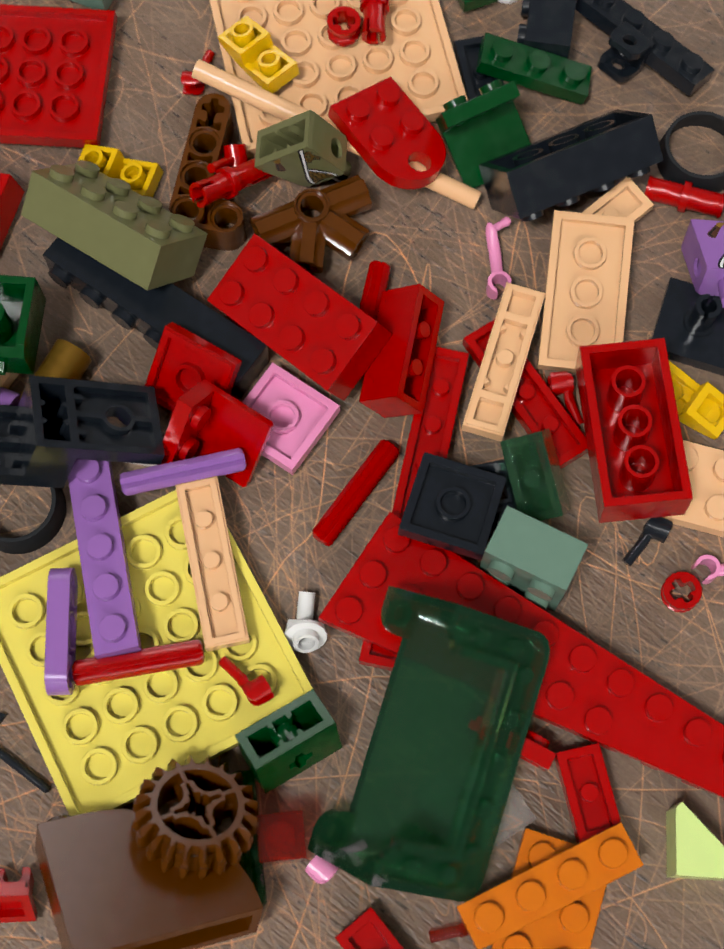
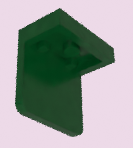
[435,79,531,188]

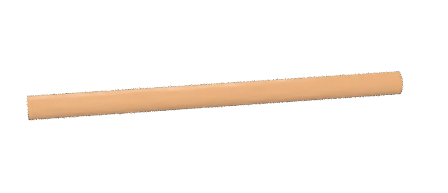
[192,59,482,210]

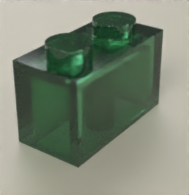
[500,428,571,521]

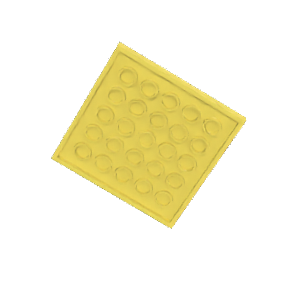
[0,490,313,816]

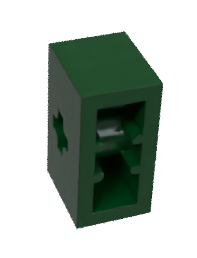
[235,689,342,794]

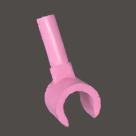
[305,839,368,884]

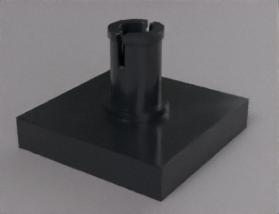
[651,277,724,376]
[398,452,507,561]

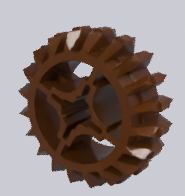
[132,754,259,881]

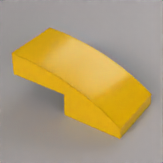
[669,361,724,440]

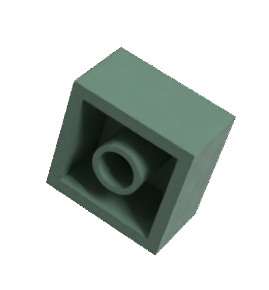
[479,506,588,611]

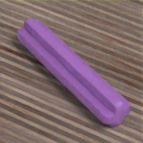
[120,448,246,496]

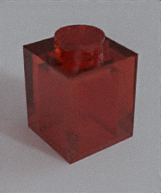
[256,810,308,866]

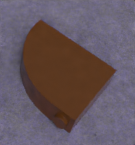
[35,809,264,949]

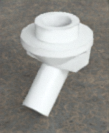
[284,591,327,653]

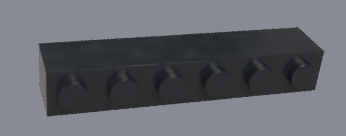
[43,237,270,398]

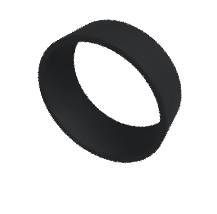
[657,111,724,193]
[0,487,66,554]

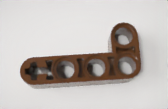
[169,93,246,251]

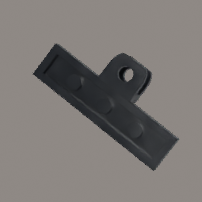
[575,0,715,96]

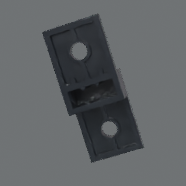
[0,375,165,488]

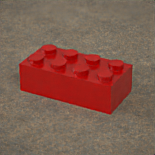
[207,233,393,401]
[575,338,693,523]

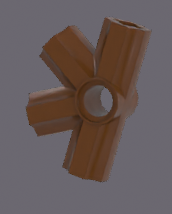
[250,175,372,275]

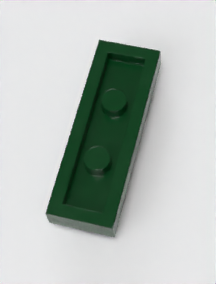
[476,32,592,105]

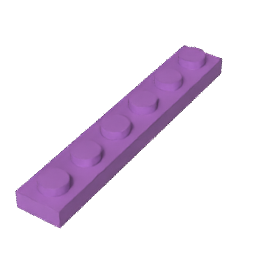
[68,459,142,659]

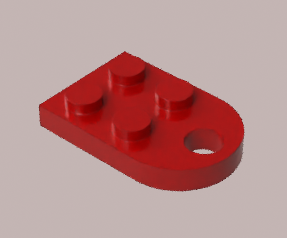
[328,77,446,189]

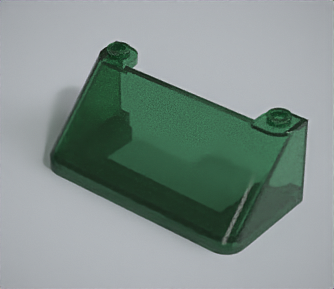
[307,586,550,902]

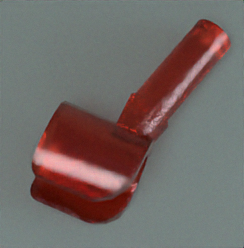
[429,922,470,943]

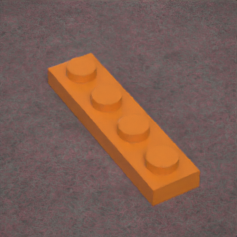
[456,823,644,949]

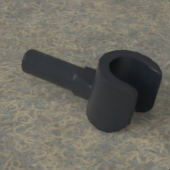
[622,517,673,567]

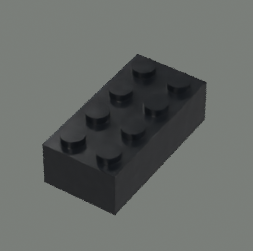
[479,109,664,222]

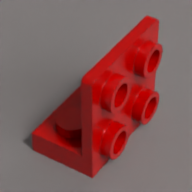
[160,379,274,487]

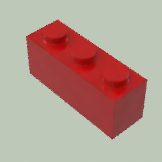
[359,284,445,418]

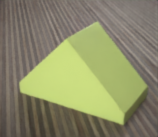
[666,802,724,881]

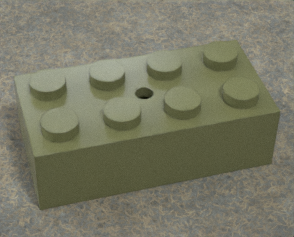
[21,160,208,291]

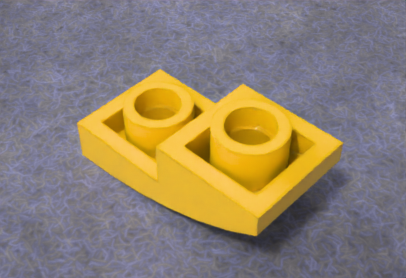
[217,15,300,93]
[78,144,164,198]

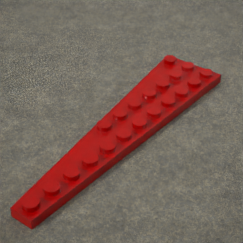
[318,512,724,799]

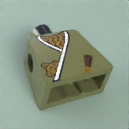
[254,110,351,187]

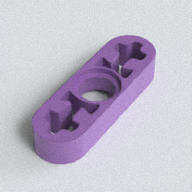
[44,568,78,696]

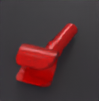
[181,50,215,95]
[207,144,248,173]
[547,371,584,426]
[218,656,274,706]

